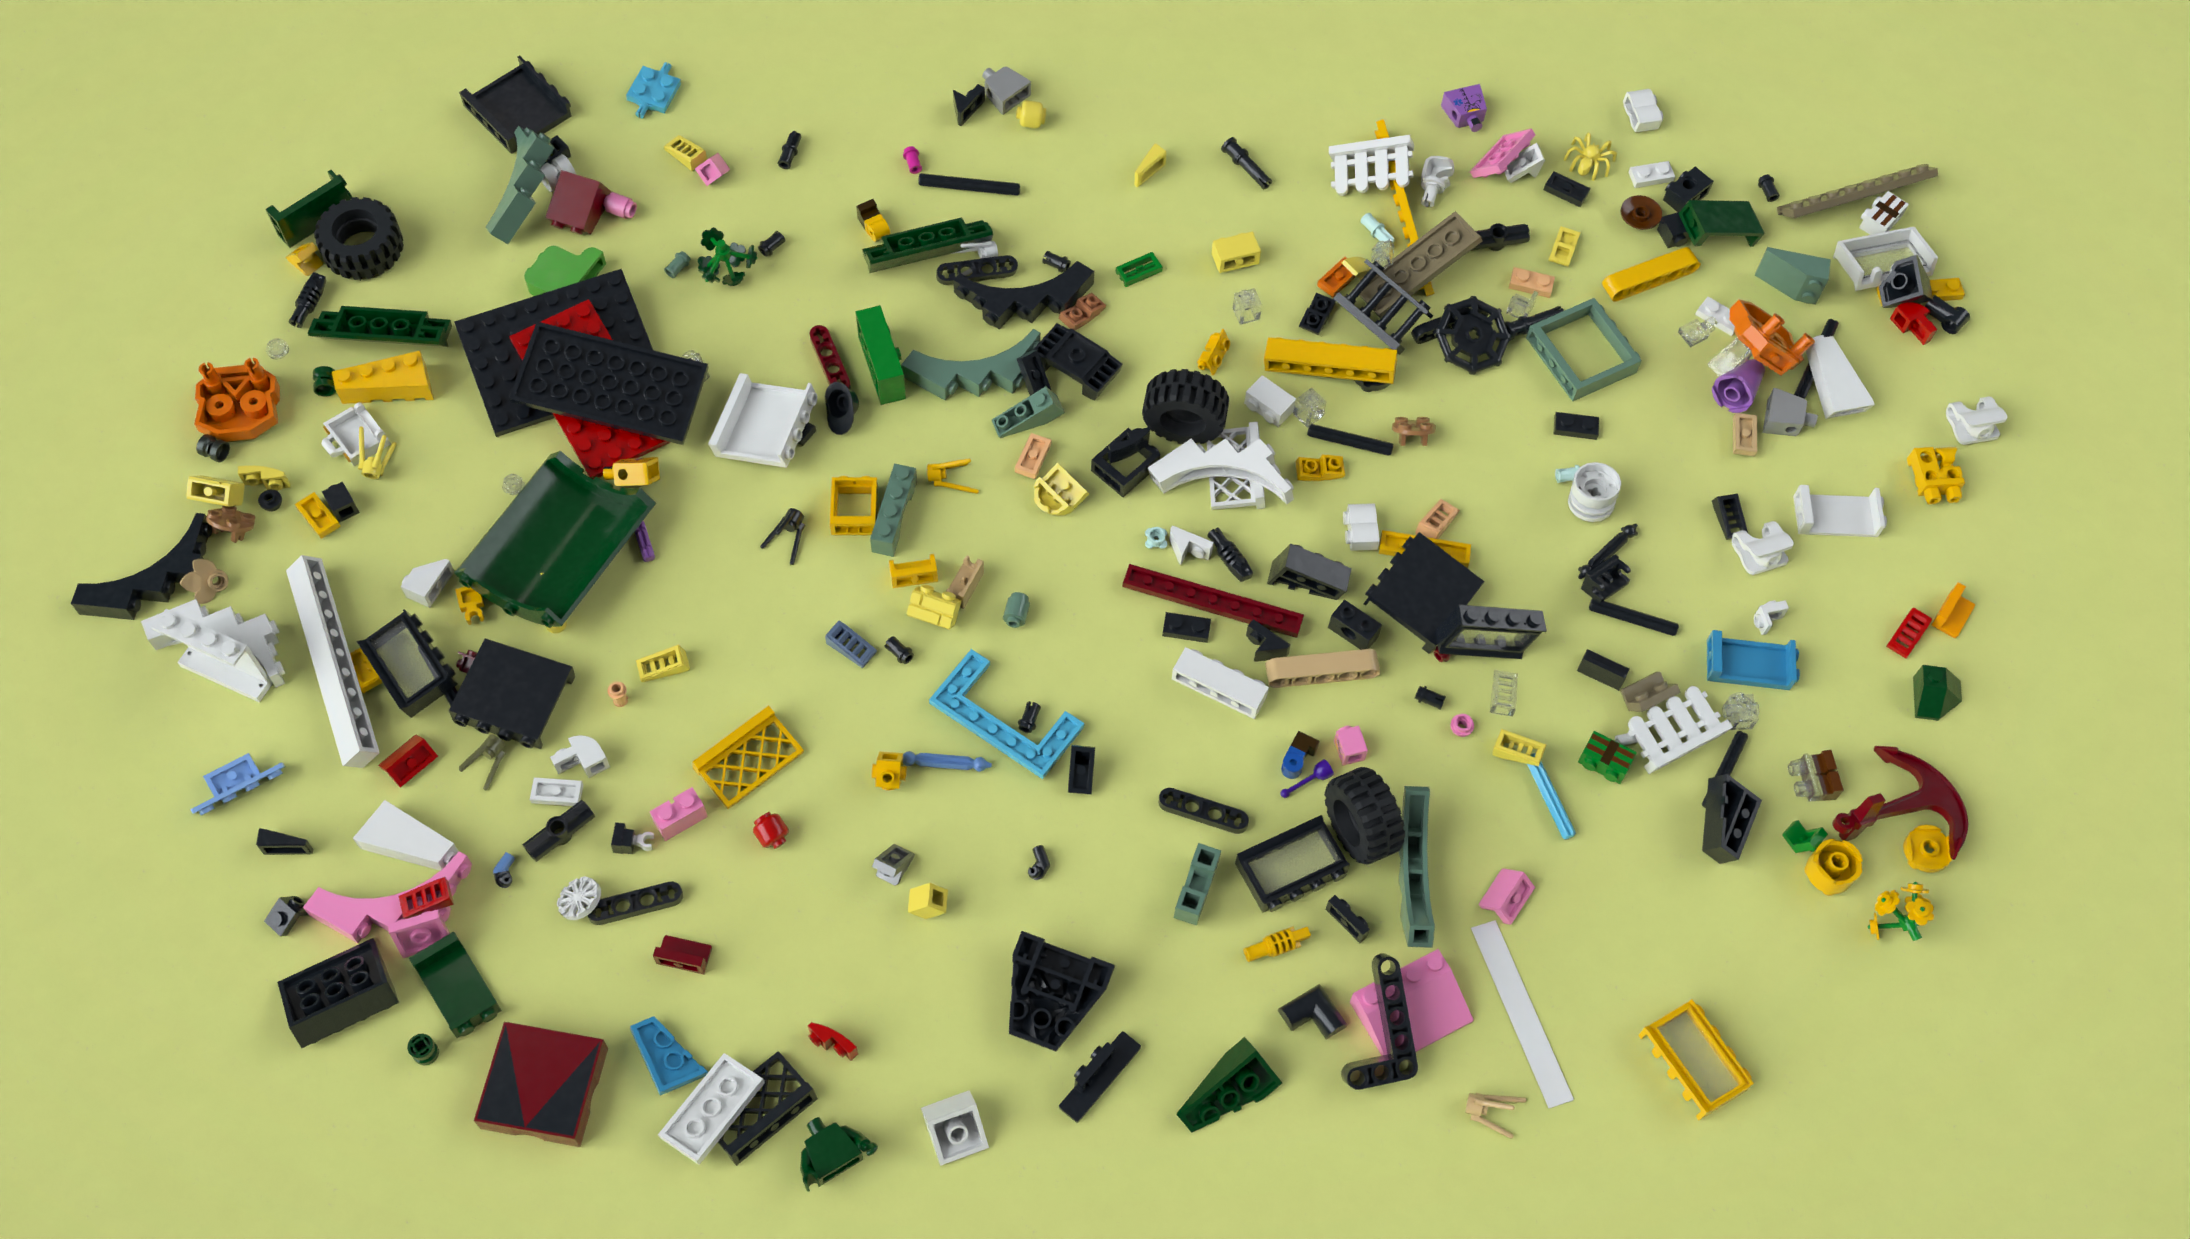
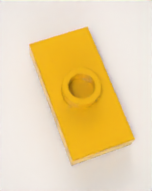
[350,648,383,693]

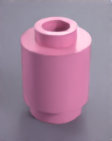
[603,192,637,219]

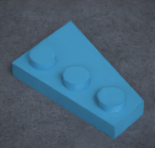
[630,1016,708,1096]

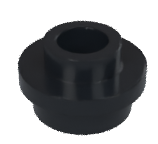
[258,489,282,511]

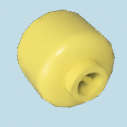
[1016,100,1046,129]

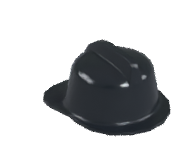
[825,382,859,435]

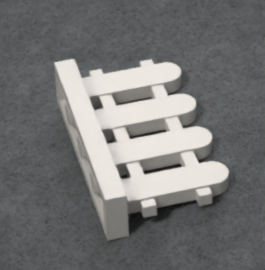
[1329,135,1414,196]
[1628,686,1733,774]

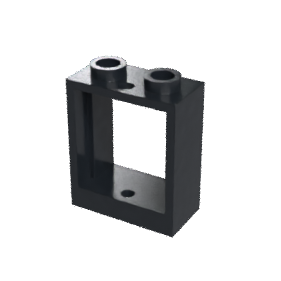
[1091,428,1160,497]

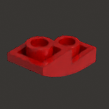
[807,1022,858,1061]

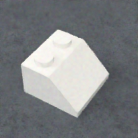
[921,1090,989,1166]

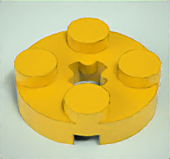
[1903,825,1952,873]

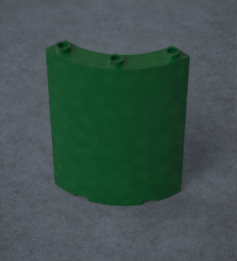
[454,451,656,628]

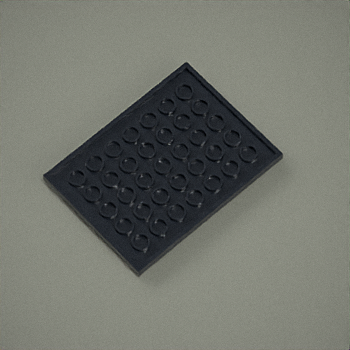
[454,269,653,437]

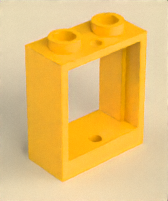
[830,476,878,535]

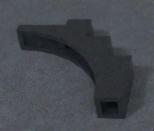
[953,261,1094,329]
[71,513,212,620]

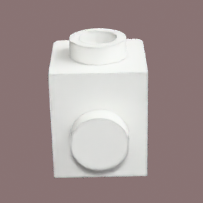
[1754,600,1789,635]

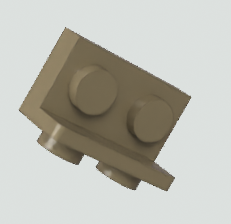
[1621,672,1680,712]

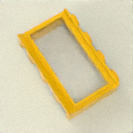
[1638,999,1754,1120]

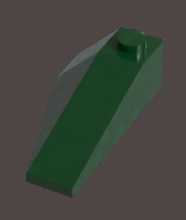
[1176,1037,1282,1133]

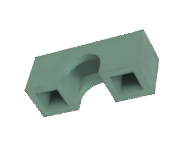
[1174,843,1221,926]

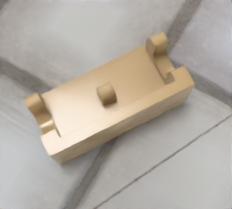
[946,556,984,609]

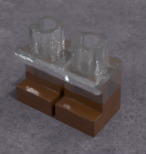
[1788,750,1844,802]

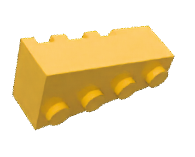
[332,350,434,404]

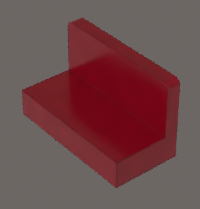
[653,935,712,975]

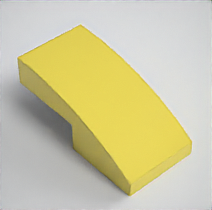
[1548,226,1581,267]
[1342,257,1371,280]

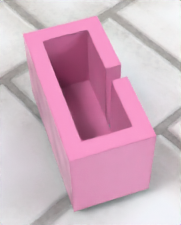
[649,787,708,841]

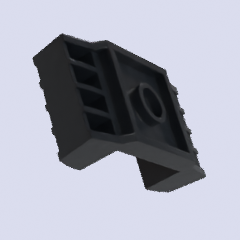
[1033,323,1123,401]

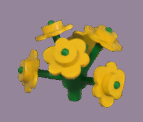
[1868,882,1934,941]

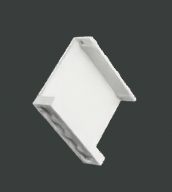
[152,609,273,703]

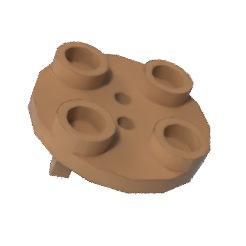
[1392,417,1436,446]
[206,506,255,543]

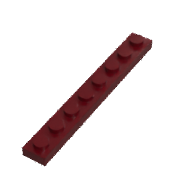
[1122,564,1304,638]

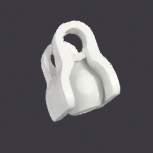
[1946,396,2007,445]
[1732,521,1794,575]

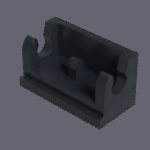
[1581,554,1631,604]

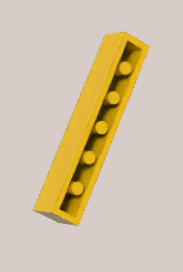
[1264,337,1397,384]

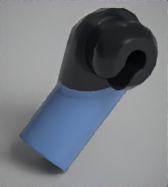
[493,852,515,888]

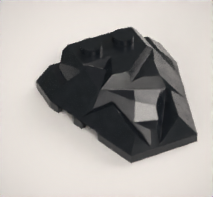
[1009,931,1115,1052]

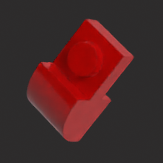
[1890,302,1937,345]

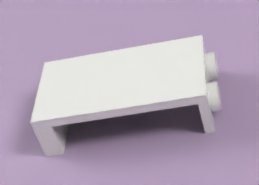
[1793,485,1887,537]

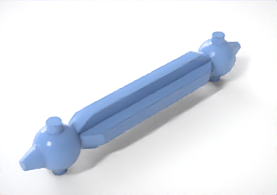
[903,751,992,772]

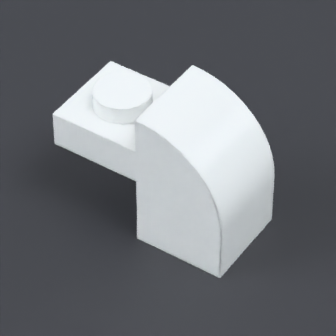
[550,735,610,778]

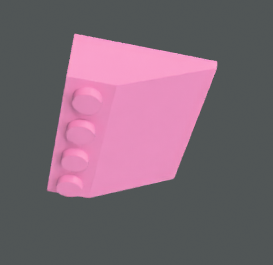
[1350,949,1474,1056]

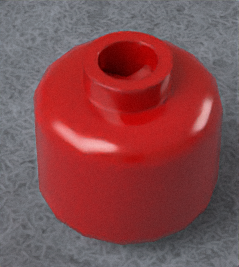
[753,812,789,849]

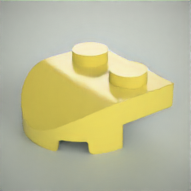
[1034,463,1089,516]

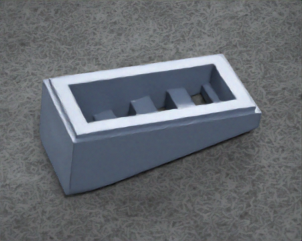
[825,620,877,668]

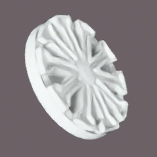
[557,876,601,920]

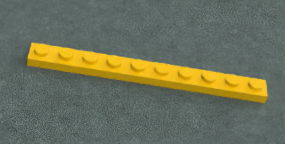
[1375,119,1434,297]

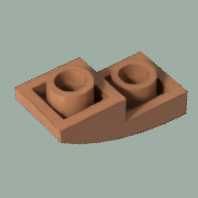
[1058,293,1106,330]

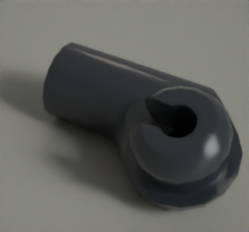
[1028,845,1050,880]

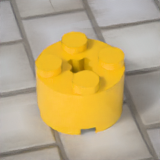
[1804,839,1863,896]

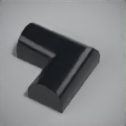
[1278,984,1347,1039]

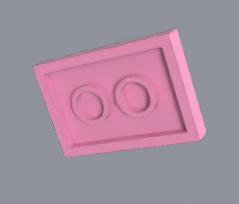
[1470,128,1535,178]

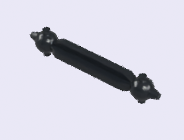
[1578,523,1638,579]

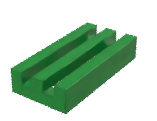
[1115,252,1163,287]

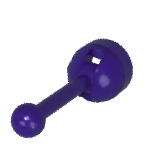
[1280,759,1334,798]

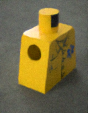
[603,457,660,486]

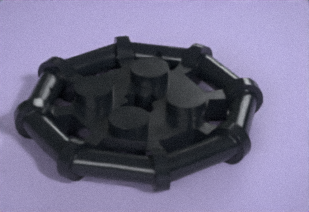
[1434,296,1512,375]

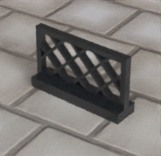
[718,1051,818,1166]

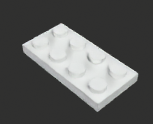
[658,1053,765,1165]

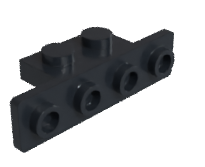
[1059,1031,1141,1123]

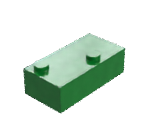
[855,305,906,405]

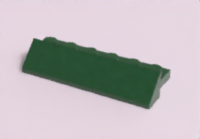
[862,217,993,273]
[308,306,452,347]

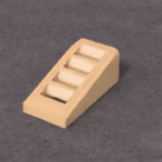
[1415,499,1459,539]

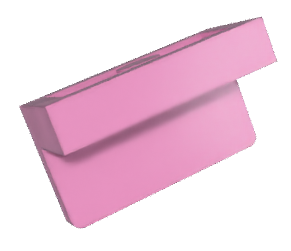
[1479,868,1535,925]

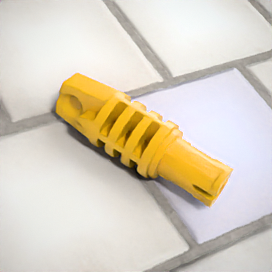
[1243,926,1311,962]

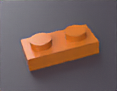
[1317,257,1356,298]

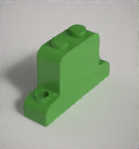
[524,246,606,296]

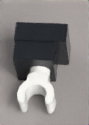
[611,822,654,854]

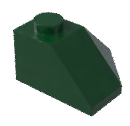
[1913,665,1962,721]

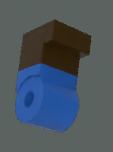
[1281,731,1320,779]

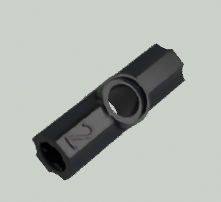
[1470,223,1530,251]
[522,800,595,862]

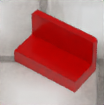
[378,734,438,788]

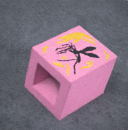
[1334,726,1368,766]

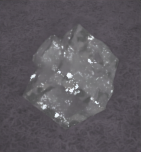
[1722,692,1759,730]

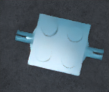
[626,62,681,119]

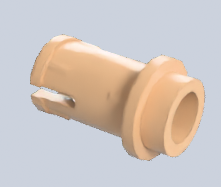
[607,682,628,707]

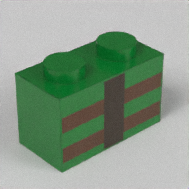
[1578,731,1637,784]

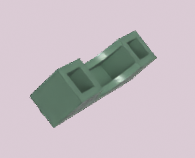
[870,463,917,557]

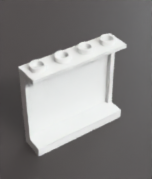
[708,373,817,468]

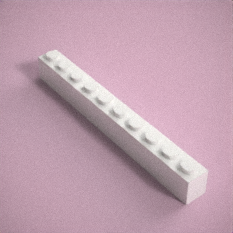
[286,555,380,768]

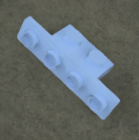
[190,753,286,815]

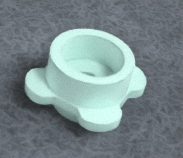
[1145,527,1167,549]

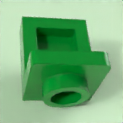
[1782,820,1828,853]

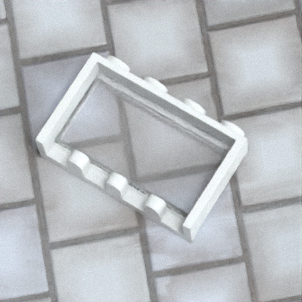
[1833,227,1938,291]

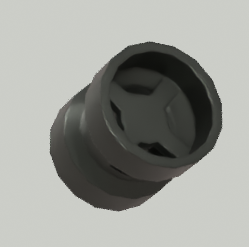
[196,434,230,463]

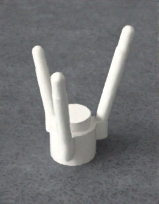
[951,241,998,277]

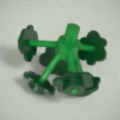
[698,227,757,286]

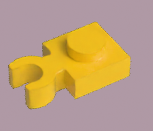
[455,587,485,625]

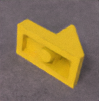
[285,242,323,276]

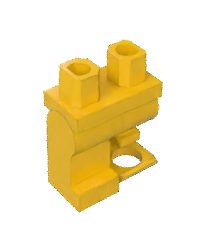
[1907,447,1965,504]

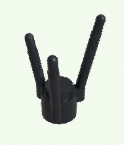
[760,508,805,565]

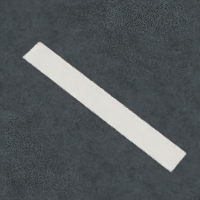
[1471,920,1574,1108]

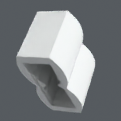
[1623,89,1663,132]
[1343,503,1379,551]

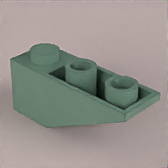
[992,387,1065,438]

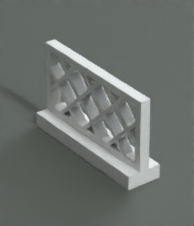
[1207,422,1266,510]

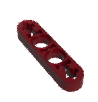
[809,325,851,389]

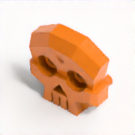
[1730,299,1815,376]
[194,358,280,442]

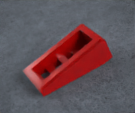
[1886,608,1932,659]
[398,877,454,919]

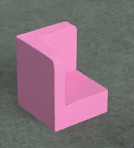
[695,153,730,186]

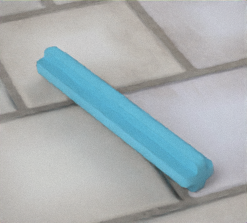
[1527,753,1576,840]

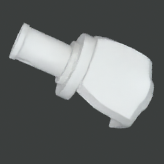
[1421,156,1454,208]

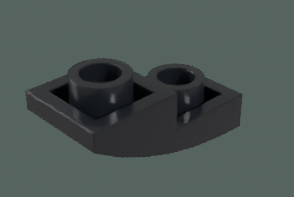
[1299,293,1336,335]
[1108,427,1150,464]

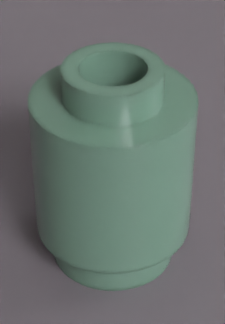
[1003,592,1030,628]

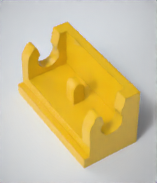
[889,554,938,588]

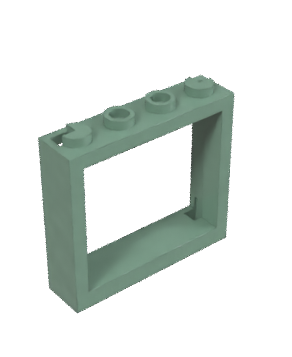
[1526,298,1642,402]

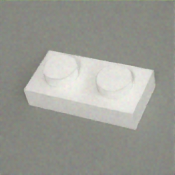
[1628,161,1675,188]
[1695,297,1735,336]
[530,777,583,806]

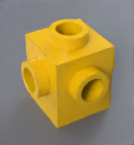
[872,751,907,790]

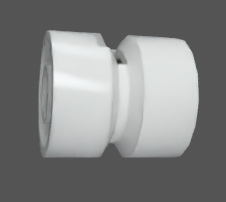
[541,154,576,192]

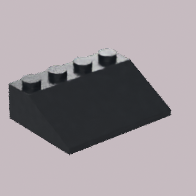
[277,938,399,1048]

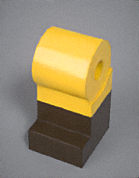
[856,199,890,242]

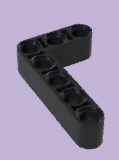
[1341,953,1418,1090]

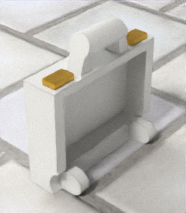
[321,402,391,466]

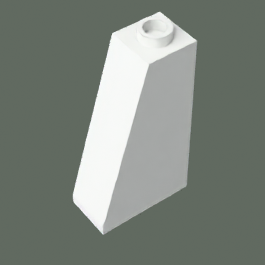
[1806,335,1875,419]
[353,800,459,870]

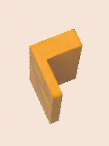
[1931,582,1975,638]

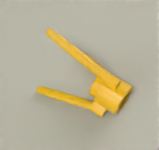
[927,458,979,494]

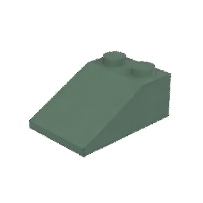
[1755,247,1831,305]

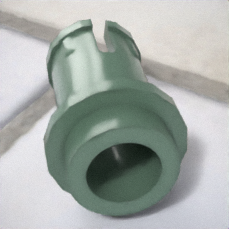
[664,251,691,278]

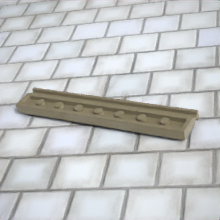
[1777,164,1938,218]

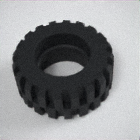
[314,197,404,280]
[1142,369,1230,444]
[1324,767,1405,865]

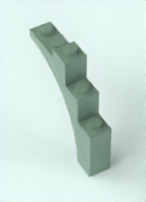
[486,126,554,244]
[901,329,1041,400]
[1398,786,1435,948]

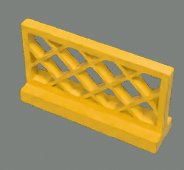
[692,705,804,809]

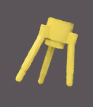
[358,426,396,479]

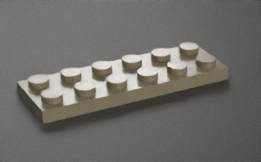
[1359,211,1482,319]

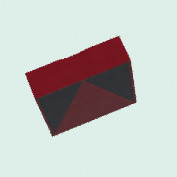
[474,1022,608,1147]

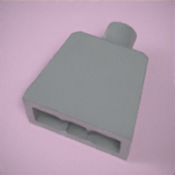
[982,67,1031,115]
[1762,388,1818,436]

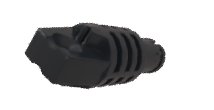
[289,273,326,328]
[1207,527,1253,582]

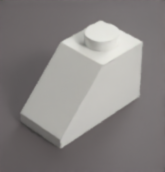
[401,559,455,608]

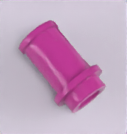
[903,146,922,174]

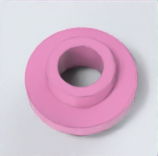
[1450,714,1474,737]

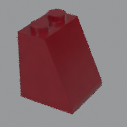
[545,170,612,235]

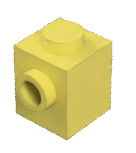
[908,883,948,919]

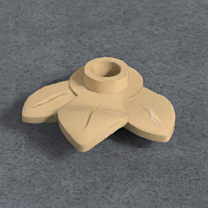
[180,559,228,604]

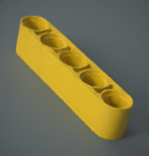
[1602,247,1701,302]

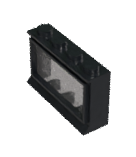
[1435,605,1547,659]
[356,609,458,718]
[1235,815,1350,913]

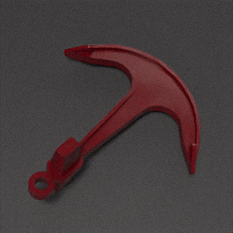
[1832,746,1969,860]

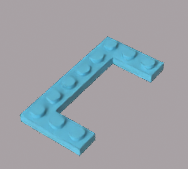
[929,649,1084,779]

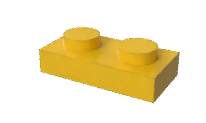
[295,492,341,539]

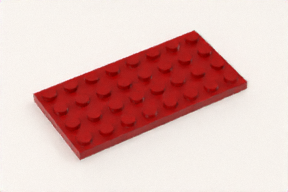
[509,299,670,479]

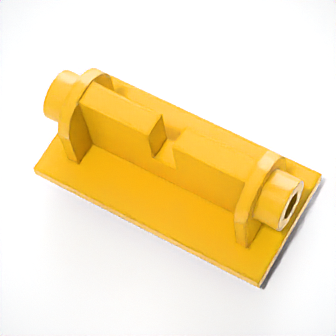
[1197,329,1230,376]

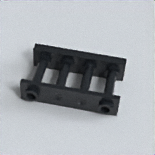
[1333,259,1433,355]

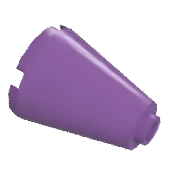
[1712,359,1765,413]

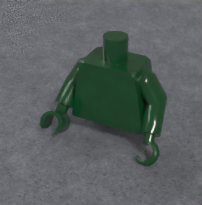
[800,1117,878,1192]

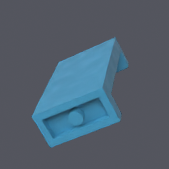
[1707,630,1800,690]

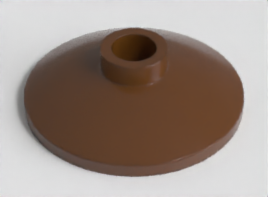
[1620,195,1662,230]

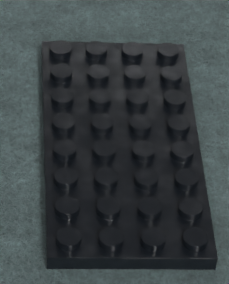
[509,322,709,445]

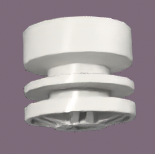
[1568,462,1621,522]

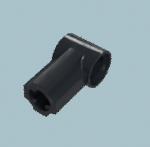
[1925,295,1970,334]

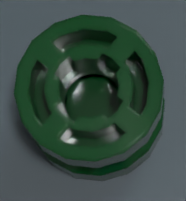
[313,366,336,397]
[407,1033,439,1066]

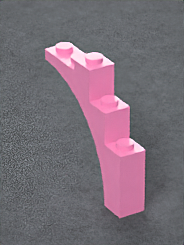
[303,851,472,943]

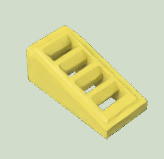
[664,135,707,171]
[1134,143,1166,187]
[636,645,690,682]
[1493,729,1547,766]

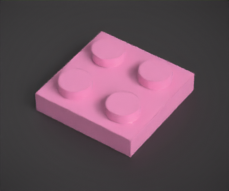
[388,910,450,958]

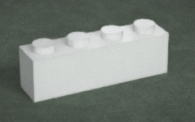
[1172,647,1269,719]

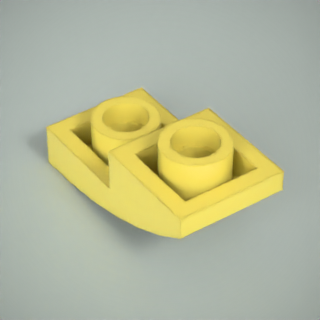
[238,466,290,491]

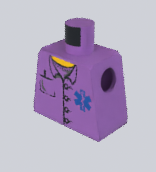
[1441,84,1487,132]

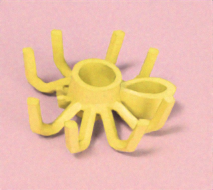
[1563,132,1617,181]

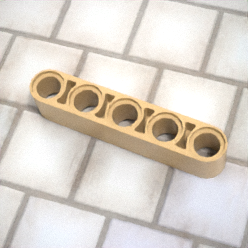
[1265,649,1380,688]

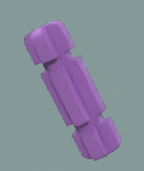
[635,521,655,562]

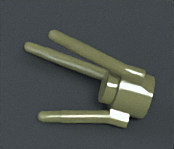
[459,734,506,791]

